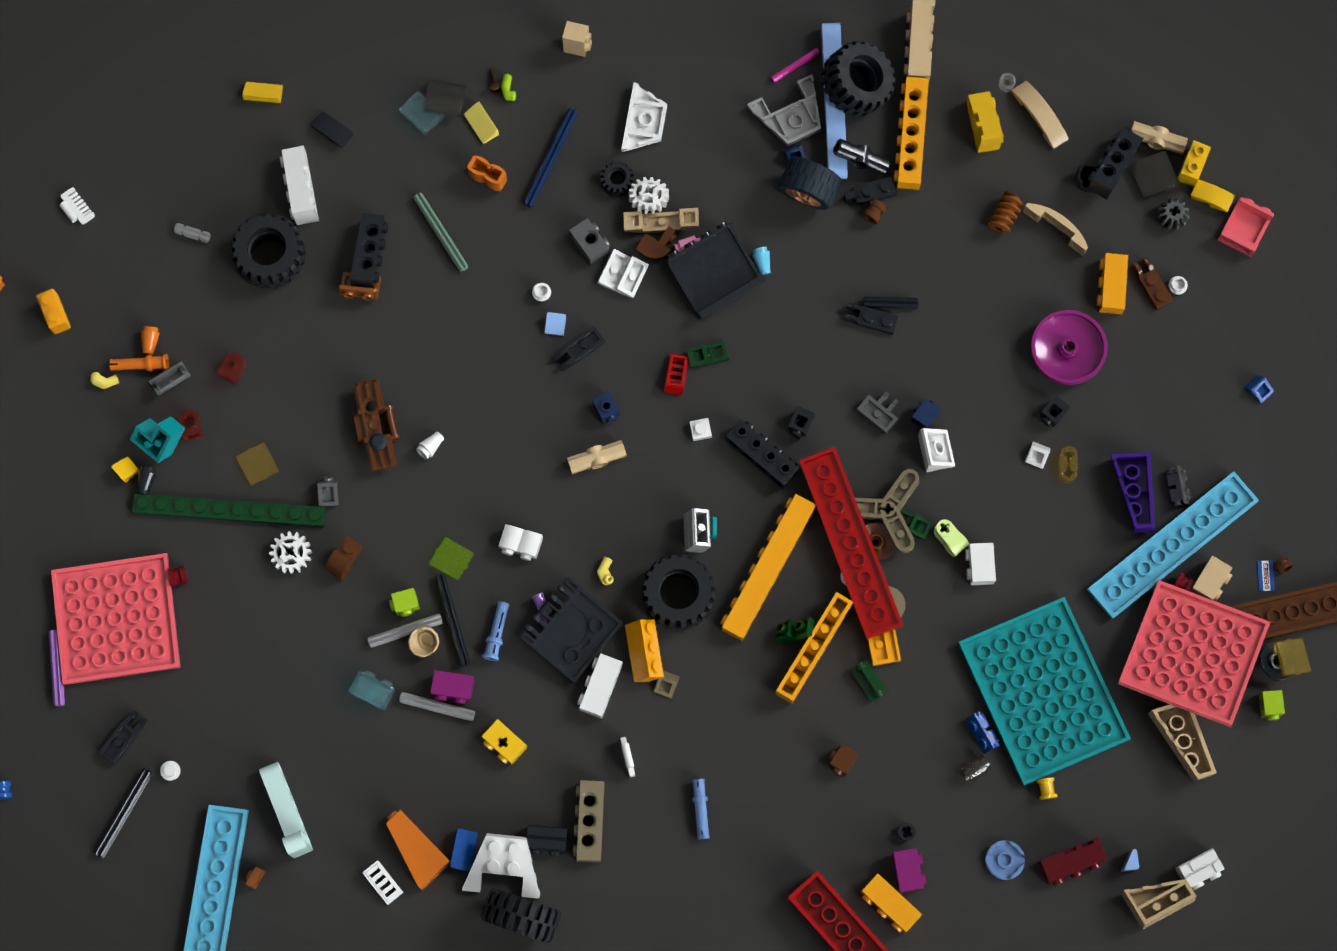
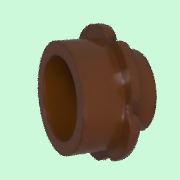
[1274,557,1293,575]

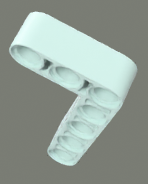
[259,762,313,858]

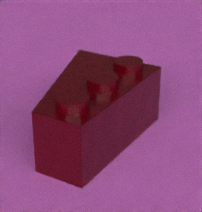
[1038,837,1108,886]

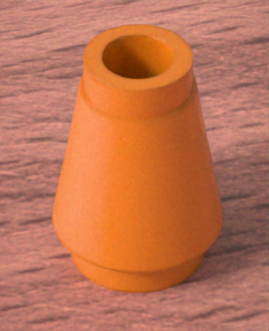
[141,326,160,354]

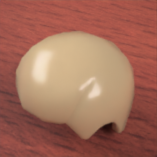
[408,626,439,657]

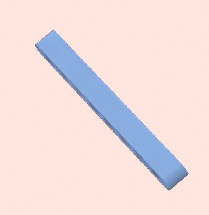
[821,23,848,179]

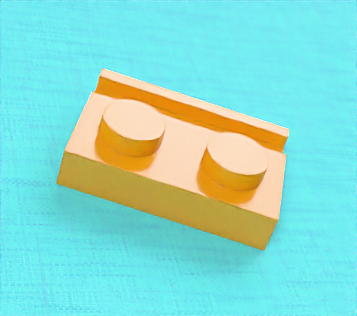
[868,630,901,666]

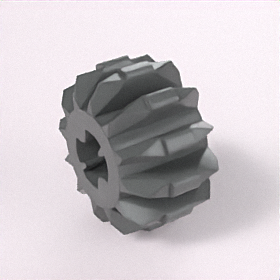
[1157,198,1189,230]

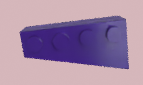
[1111,452,1155,533]

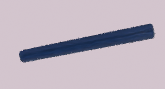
[523,108,577,208]

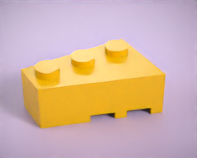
[966,91,1004,153]

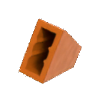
[386,810,451,890]

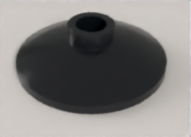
[1260,642,1294,681]

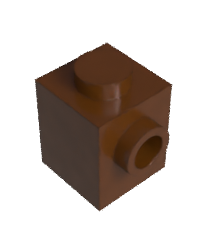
[828,743,859,776]

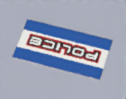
[1257,560,1275,591]

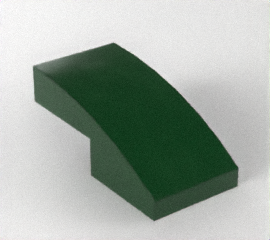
[686,341,730,368]
[900,508,933,540]

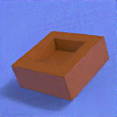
[246,867,265,889]

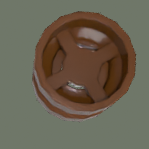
[862,198,887,225]

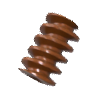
[987,191,1024,233]

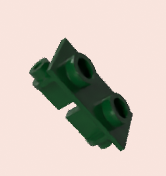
[850,660,888,703]

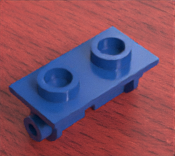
[965,711,1000,754]

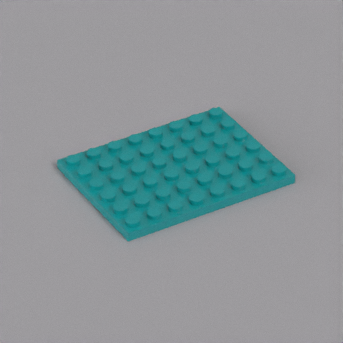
[958,597,1131,786]

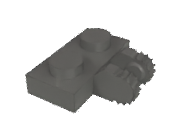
[856,392,899,434]

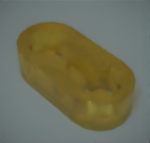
[1059,446,1078,483]

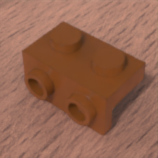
[339,272,381,301]

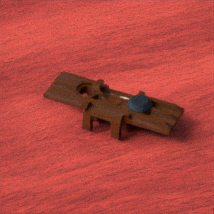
[353,379,401,472]

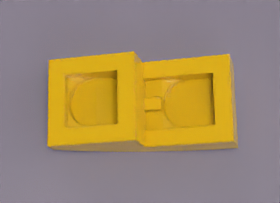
[1191,180,1235,212]

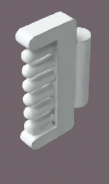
[59,187,95,225]
[620,737,635,777]

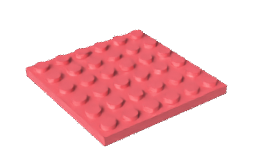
[51,553,181,685]
[1118,580,1270,728]

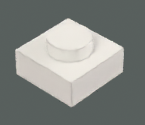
[689,418,712,441]

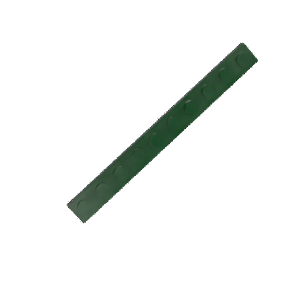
[132,494,326,527]

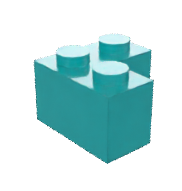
[130,417,185,463]

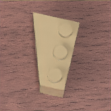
[1122,879,1197,930]

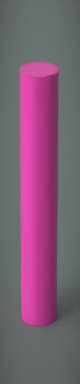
[770,48,820,83]

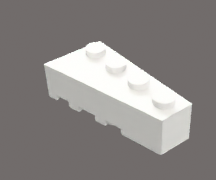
[280,145,319,225]

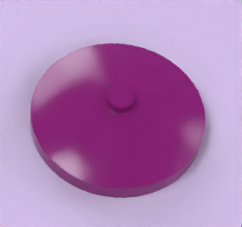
[1031,310,1108,385]

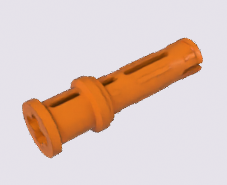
[110,354,169,372]

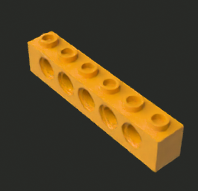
[894,77,929,190]
[775,592,853,704]

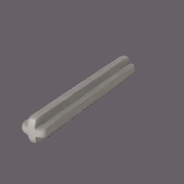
[367,614,442,648]
[399,692,475,721]

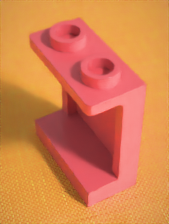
[1218,197,1274,257]

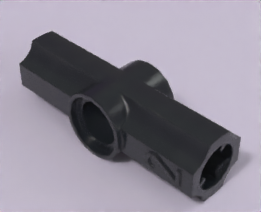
[833,139,890,175]

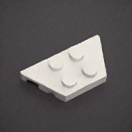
[621,82,667,152]

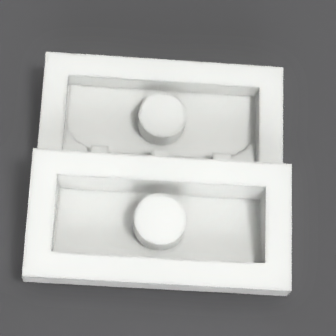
[597,249,649,298]

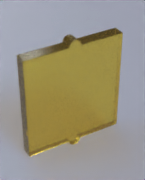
[236,442,279,486]
[1275,638,1311,676]

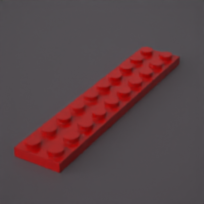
[799,447,904,640]

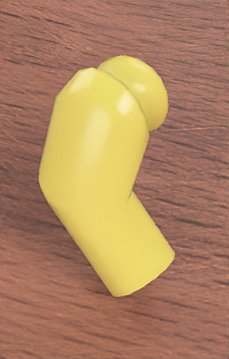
[90,372,119,389]
[597,556,614,585]

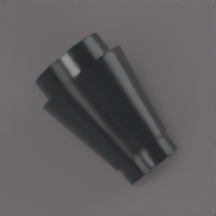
[137,465,157,494]

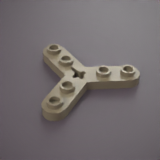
[855,469,919,553]

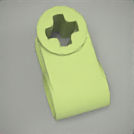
[933,519,969,557]

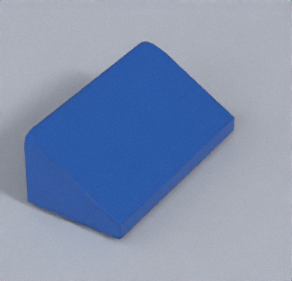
[450,828,478,872]

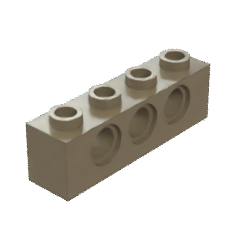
[573,780,605,863]

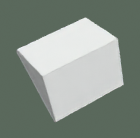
[918,428,955,472]

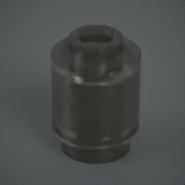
[960,755,991,783]

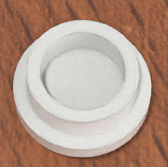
[1168,276,1188,295]
[532,283,551,302]
[160,761,181,781]

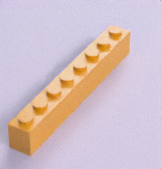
[720,494,816,641]

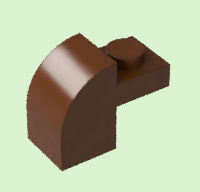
[636,226,677,260]
[325,535,364,582]

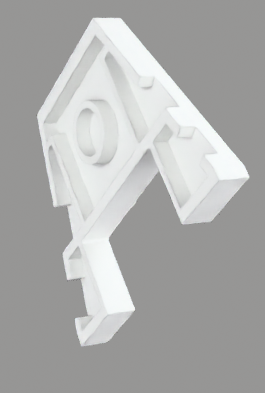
[462,833,540,899]

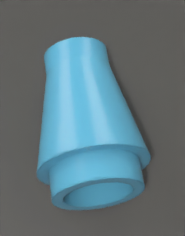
[751,247,771,275]

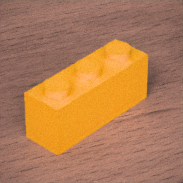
[1097,253,1128,315]
[625,620,664,682]
[861,874,922,933]

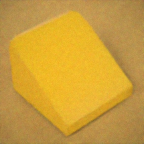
[111,457,139,483]

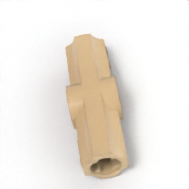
[1131,121,1188,154]
[567,440,627,474]

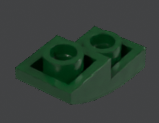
[774,616,815,643]

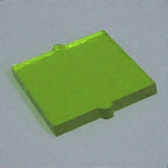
[429,537,474,581]

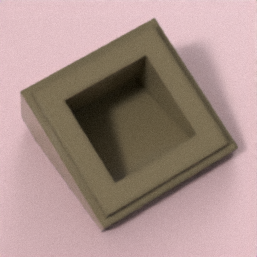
[653,670,680,698]

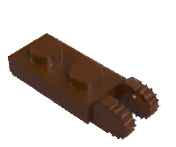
[1132,257,1174,310]

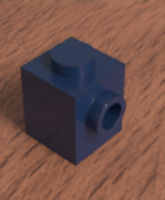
[592,391,620,424]
[911,399,941,429]

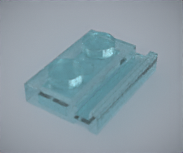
[399,91,445,135]

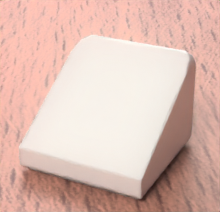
[1025,442,1050,469]

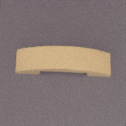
[1011,81,1069,150]
[1023,203,1088,256]
[623,208,699,233]

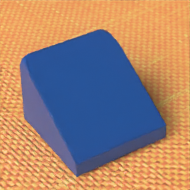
[1245,376,1274,403]

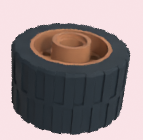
[778,157,841,210]

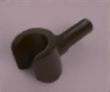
[489,68,501,94]

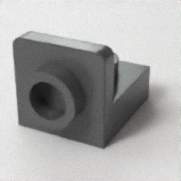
[317,476,339,506]

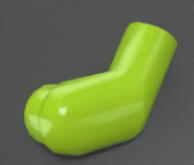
[501,74,516,102]

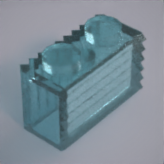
[348,670,395,711]

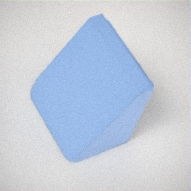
[545,312,566,336]
[1121,849,1139,872]

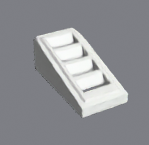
[363,861,404,905]

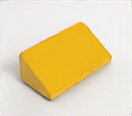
[242,82,283,103]

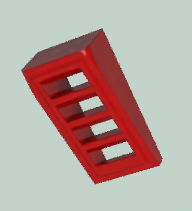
[664,353,689,395]

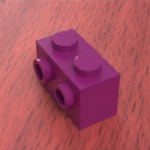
[431,670,475,704]
[892,848,926,893]

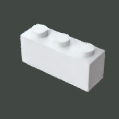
[577,653,623,719]

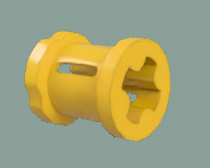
[1037,777,1057,800]

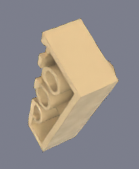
[904,0,935,80]
[1148,704,1217,782]

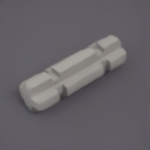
[174,223,211,243]

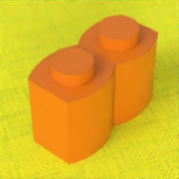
[467,156,507,191]

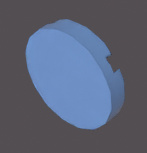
[985,840,1025,880]

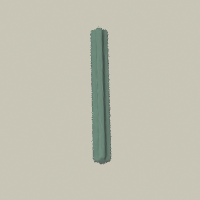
[413,192,468,272]

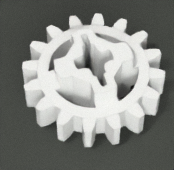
[629,177,669,214]
[269,531,312,574]

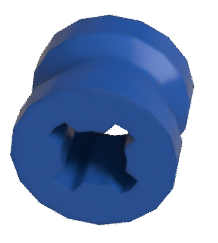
[0,781,13,800]

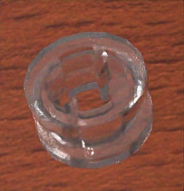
[999,73,1016,92]

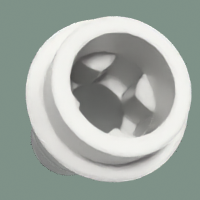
[416,431,444,459]

